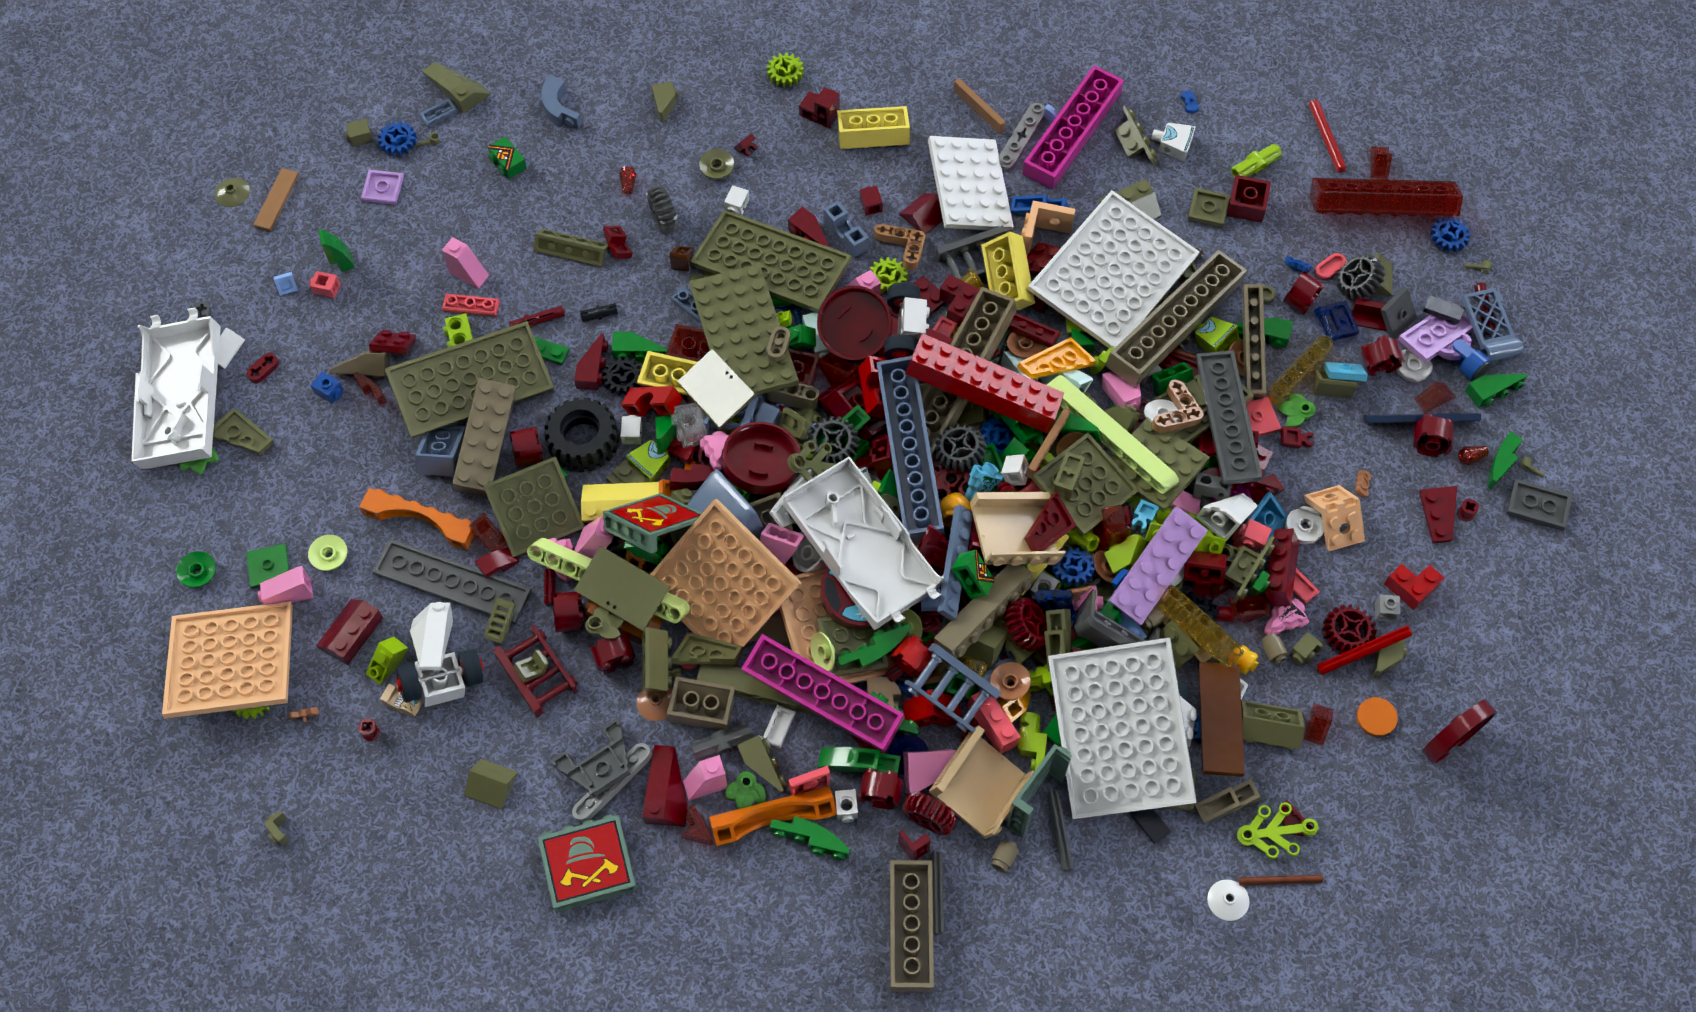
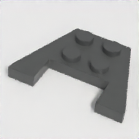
[550,718,631,797]

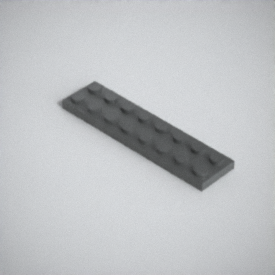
[1196,350,1262,485]
[372,538,532,625]

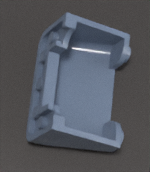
[687,469,764,540]

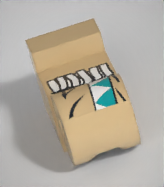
[380,684,423,717]

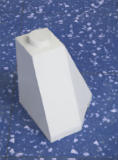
[1196,493,1258,541]

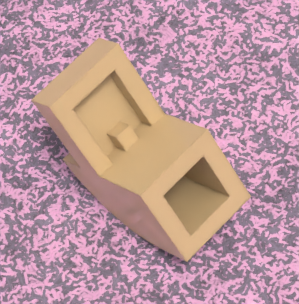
[866,677,901,707]

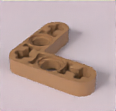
[874,224,925,270]
[1152,380,1204,433]

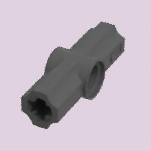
[690,724,753,761]

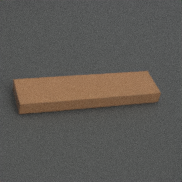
[954,79,1005,134]
[253,168,299,232]
[1025,408,1070,479]

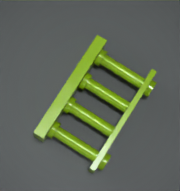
[1145,508,1226,554]

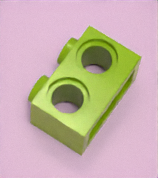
[443,313,473,347]

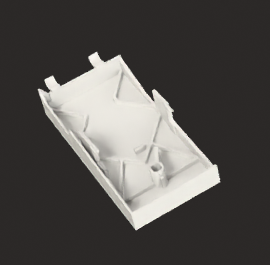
[131,307,221,469]
[782,457,944,630]

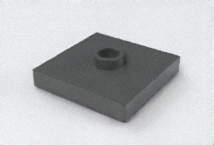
[1380,287,1417,339]

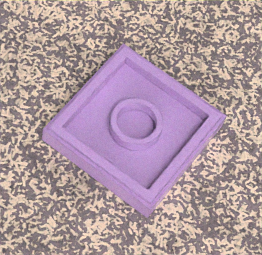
[361,170,404,205]

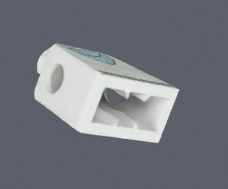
[1151,123,1195,162]

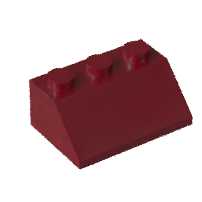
[825,379,887,441]
[316,599,383,665]

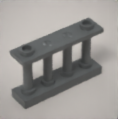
[936,225,1006,285]

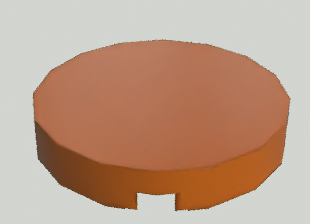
[1356,697,1398,737]

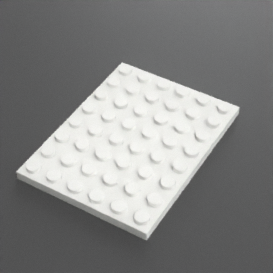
[1027,190,1200,348]
[1048,638,1197,819]

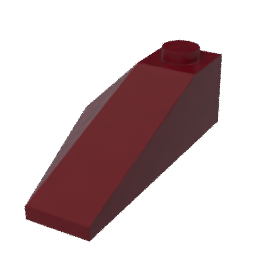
[643,745,688,827]

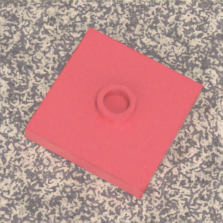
[1246,397,1281,437]
[789,766,830,795]

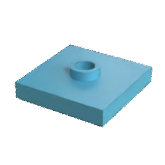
[1324,362,1368,382]

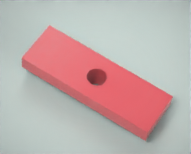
[442,294,500,317]

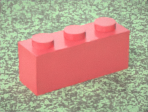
[967,692,1021,754]

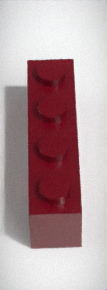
[1266,528,1299,607]

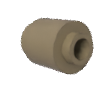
[1142,602,1169,630]
[1261,633,1288,664]
[991,840,1019,873]

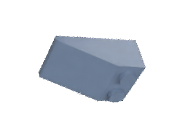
[415,425,466,477]

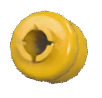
[1229,645,1259,674]

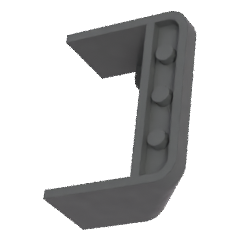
[1074,589,1160,648]

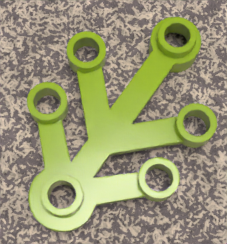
[1237,802,1318,859]

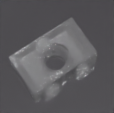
[671,403,707,448]

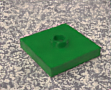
[246,544,290,589]

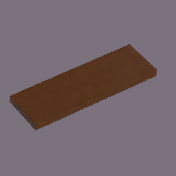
[1198,662,1245,777]

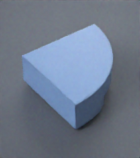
[1044,104,1057,122]

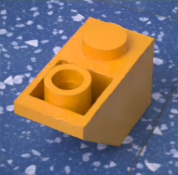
[995,684,1031,723]

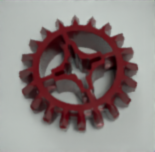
[1003,597,1047,651]
[1322,604,1377,655]
[902,792,957,835]

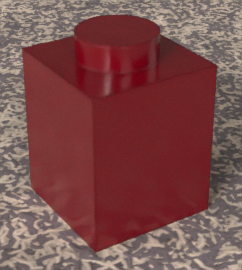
[860,186,883,216]

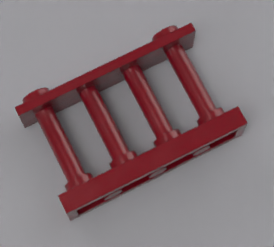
[493,625,578,718]

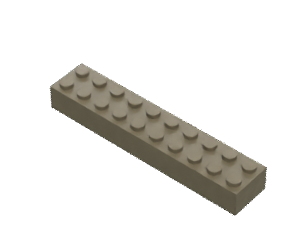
[1105,250,1248,388]
[922,287,1017,463]

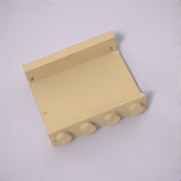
[970,492,1066,566]
[929,725,1034,839]

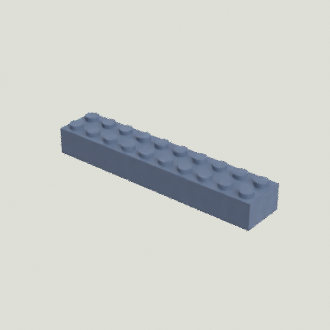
[877,356,946,543]

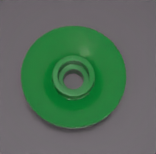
[176,551,216,588]

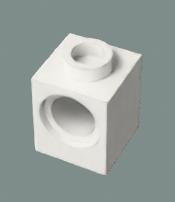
[724,185,749,216]
[621,415,642,444]
[1001,455,1029,486]
[835,789,858,823]

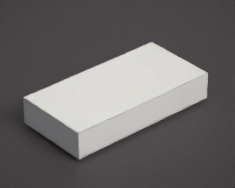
[763,705,796,749]

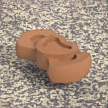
[1355,470,1371,497]
[288,707,319,723]

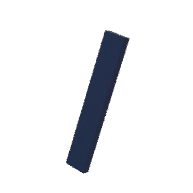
[1363,412,1481,423]

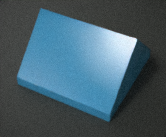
[1247,492,1287,544]

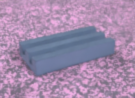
[419,98,458,128]

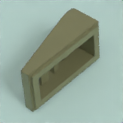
[484,598,516,643]

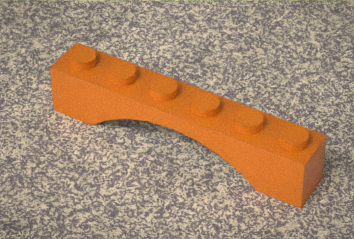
[359,488,477,551]
[709,786,837,846]

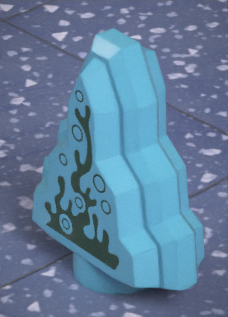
[965,462,1003,502]

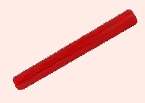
[1309,99,1346,172]
[1317,625,1412,675]

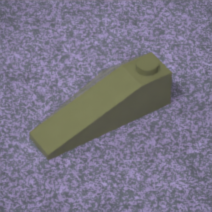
[422,62,491,113]

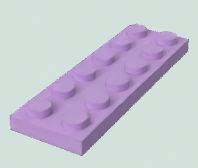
[1108,506,1208,625]

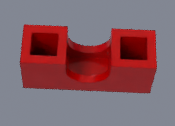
[858,356,886,418]
[621,386,683,417]

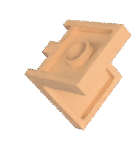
[1021,201,1075,255]
[1304,485,1365,551]

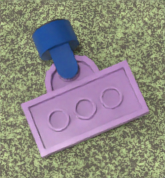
[1398,301,1491,381]

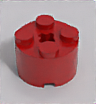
[890,635,933,679]

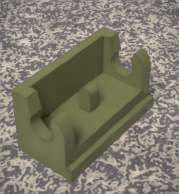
[1053,451,1085,500]

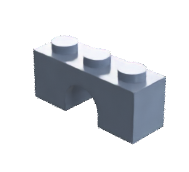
[823,201,869,258]

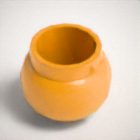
[940,493,972,528]

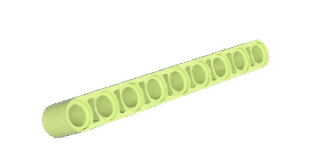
[1047,375,1179,494]
[527,538,690,623]

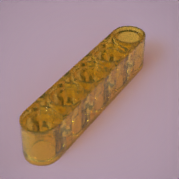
[1267,336,1333,405]
[1157,587,1244,667]

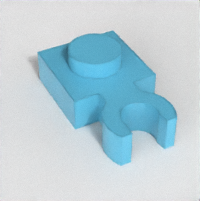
[1131,499,1159,533]

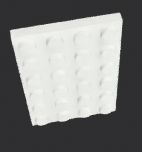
[928,136,1014,231]

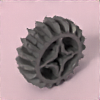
[646,185,679,234]
[1336,253,1386,300]
[808,416,860,464]
[934,423,987,473]

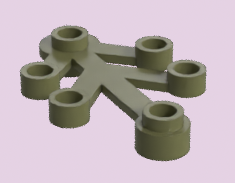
[788,440,836,482]

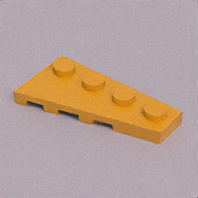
[1017,337,1096,379]

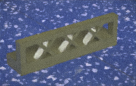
[533,228,609,266]

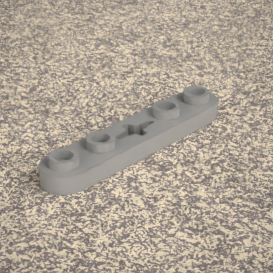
[999,103,1045,170]
[572,743,652,823]

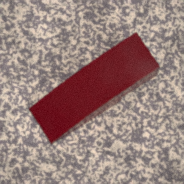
[669,463,728,490]

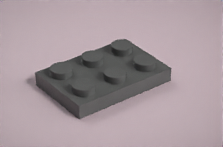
[1506,479,1572,531]

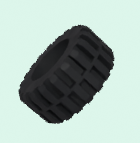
[544,397,619,472]

